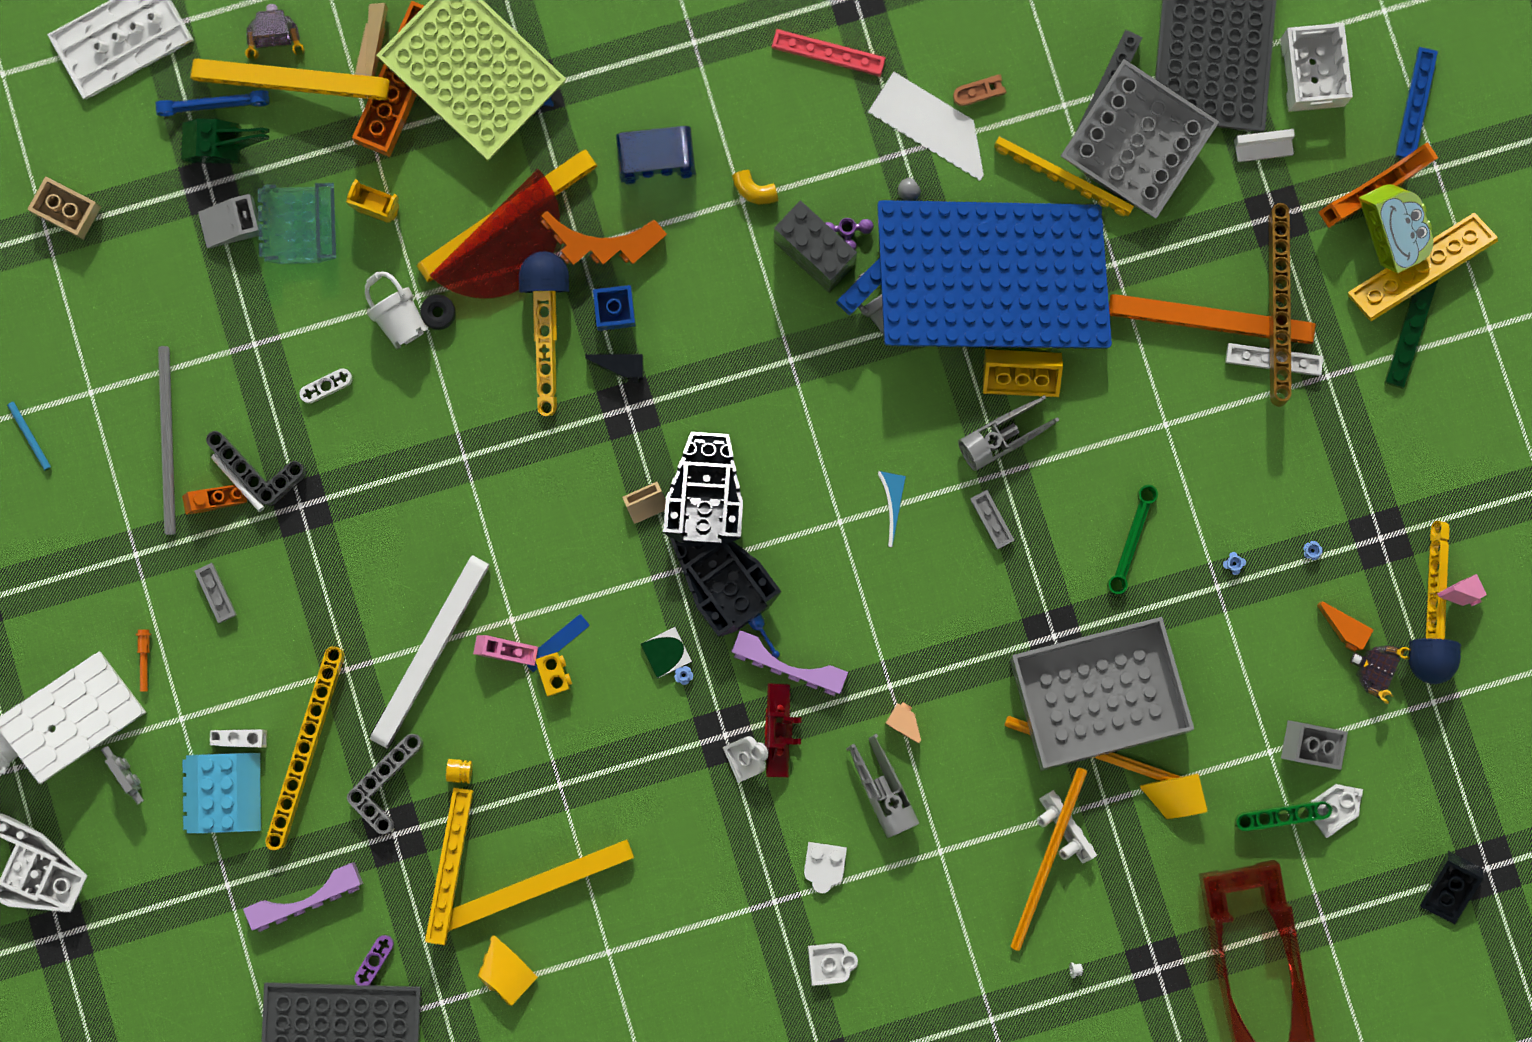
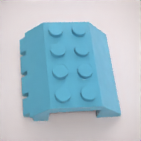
[182,753,262,833]

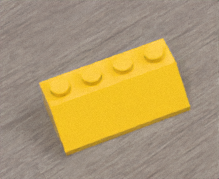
[983,349,1063,397]

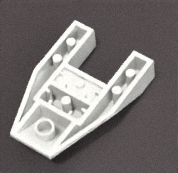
[0,813,88,912]

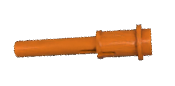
[136,630,151,692]

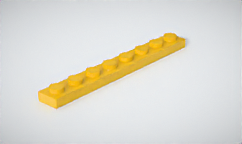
[994,136,1134,216]
[425,787,474,945]

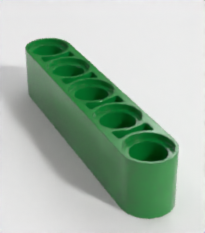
[1235,800,1332,831]

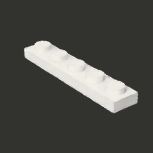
[1225,343,1323,376]

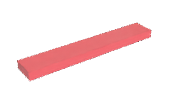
[772,29,886,77]

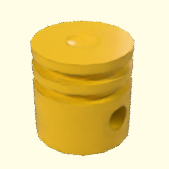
[446,759,472,784]

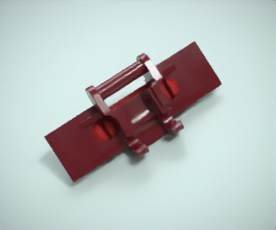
[765,683,802,777]

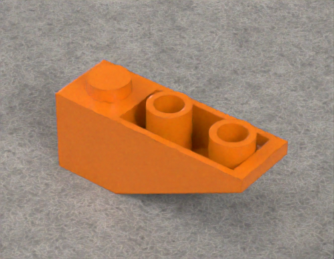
[182,485,247,515]

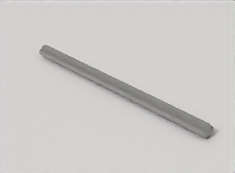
[158,346,176,535]

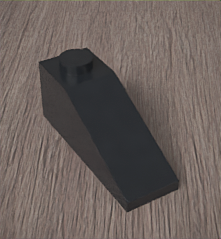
[585,354,644,383]

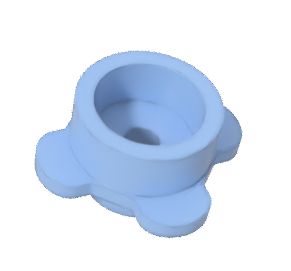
[1223,552,1246,575]

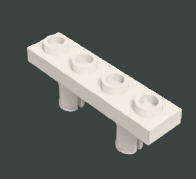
[1037,790,1097,864]

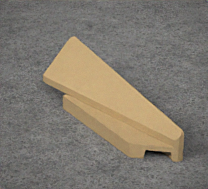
[355,3,388,77]

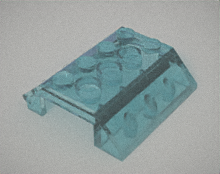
[257,183,336,264]

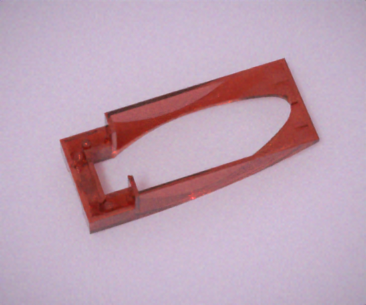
[1199,860,1315,1042]

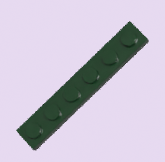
[1384,280,1438,389]

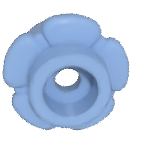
[1303,541,1322,560]
[674,666,693,685]

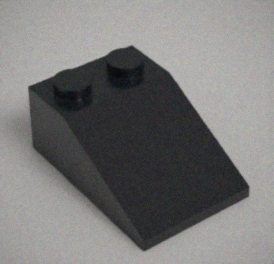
[1420,851,1484,925]

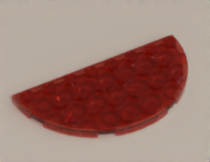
[429,168,560,299]

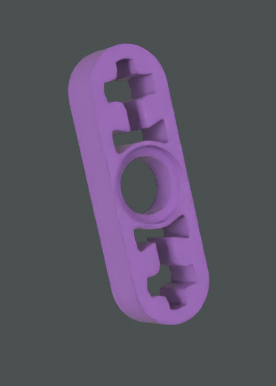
[355,935,394,986]

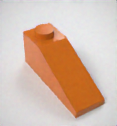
[1317,601,1373,652]

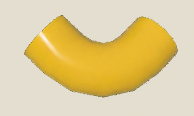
[732,170,779,205]

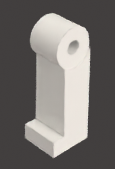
[210,729,267,748]

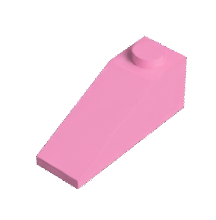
[1437,574,1487,606]
[473,635,538,666]

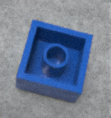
[593,285,636,331]

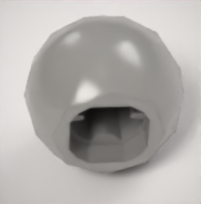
[898,178,921,201]

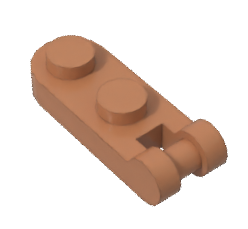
[953,75,1007,106]

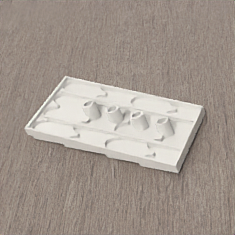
[47,0,193,99]
[0,651,147,784]

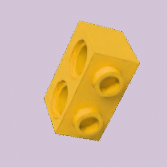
[535,652,572,697]

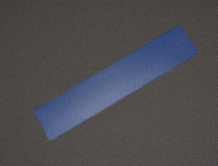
[527,614,589,672]

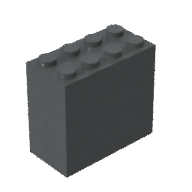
[774,200,857,293]

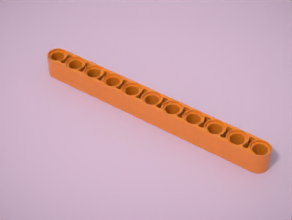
[1109,294,1316,344]

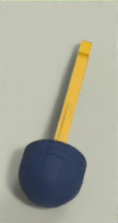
[519,252,569,416]
[1409,521,1461,684]

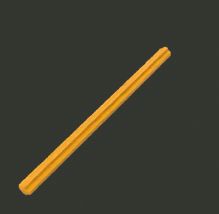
[1005,716,1182,781]
[1010,768,1087,951]

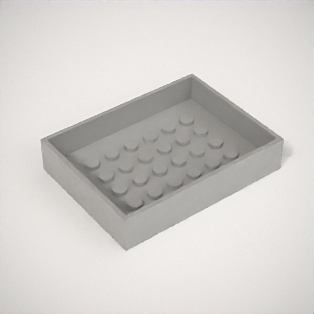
[1010,617,1194,771]

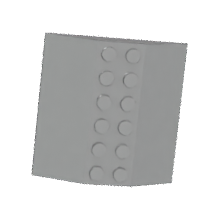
[1061,59,1219,219]

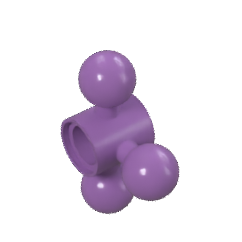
[826,218,874,250]

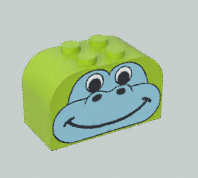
[1359,184,1434,273]

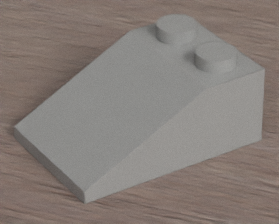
[1281,720,1348,770]

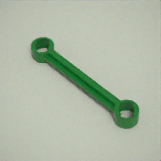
[1107,485,1158,595]

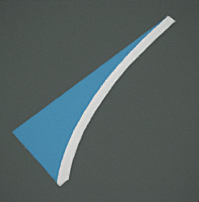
[878,471,906,547]

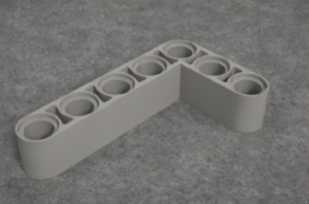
[347,734,423,834]

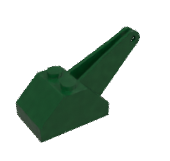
[181,119,270,164]

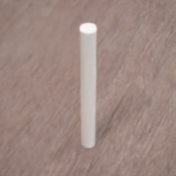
[211,453,265,512]

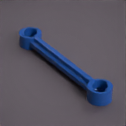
[155,90,270,116]

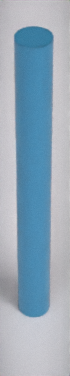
[7,402,51,471]

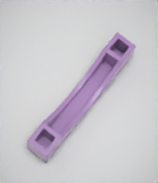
[732,630,848,696]
[243,862,363,932]

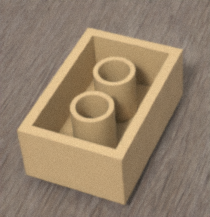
[27,176,101,240]

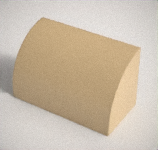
[622,482,666,524]

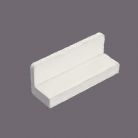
[1234,129,1295,162]

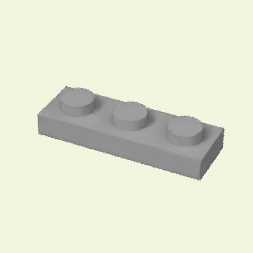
[970,490,1014,550]
[194,563,237,623]

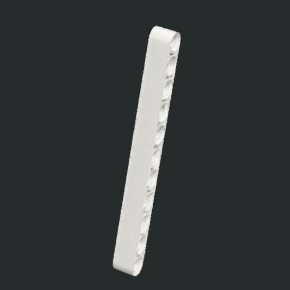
[370,555,490,749]

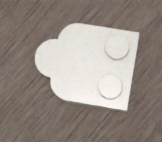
[723,736,768,783]
[804,842,847,893]
[808,943,858,986]

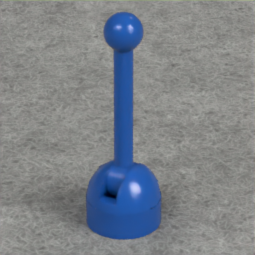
[749,614,780,658]

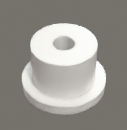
[1069,962,1083,978]

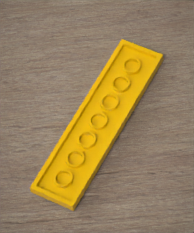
[1348,213,1498,321]

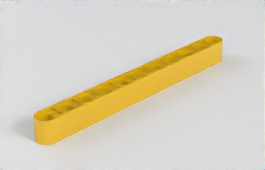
[190,59,390,100]
[416,150,597,282]
[265,646,345,850]
[448,839,634,931]

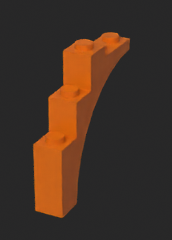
[1318,142,1438,228]
[540,211,667,265]

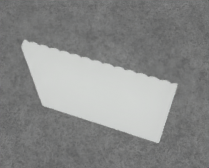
[868,72,984,181]

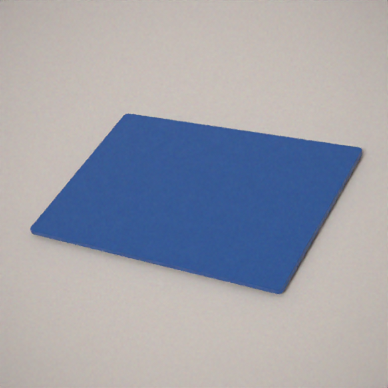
[877,200,1112,348]

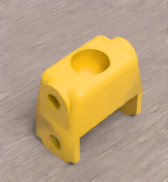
[346,179,399,223]

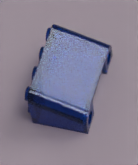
[616,126,696,184]

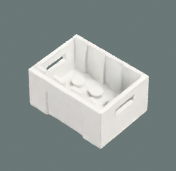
[1280,23,1353,112]

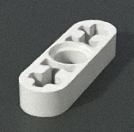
[300,369,353,404]

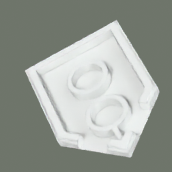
[1305,784,1363,838]

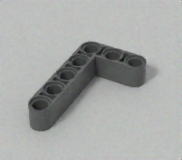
[206,431,306,506]

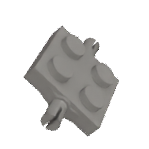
[101,746,144,805]

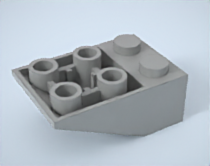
[198,194,263,249]

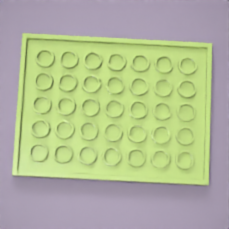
[376,0,566,161]

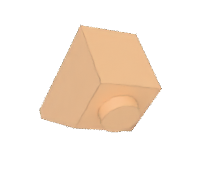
[885,702,921,743]

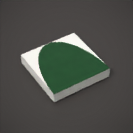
[641,627,692,679]

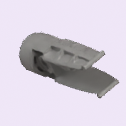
[958,395,1059,471]
[846,734,920,839]

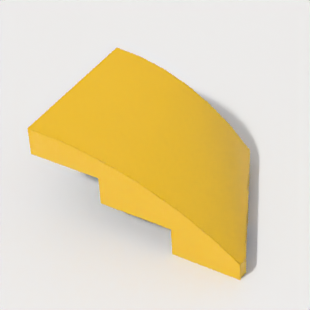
[1140,773,1208,819]
[478,936,538,1006]

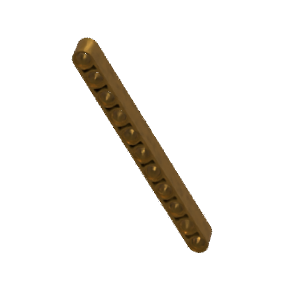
[1269,203,1291,407]

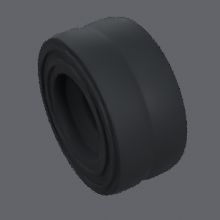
[420,294,456,330]

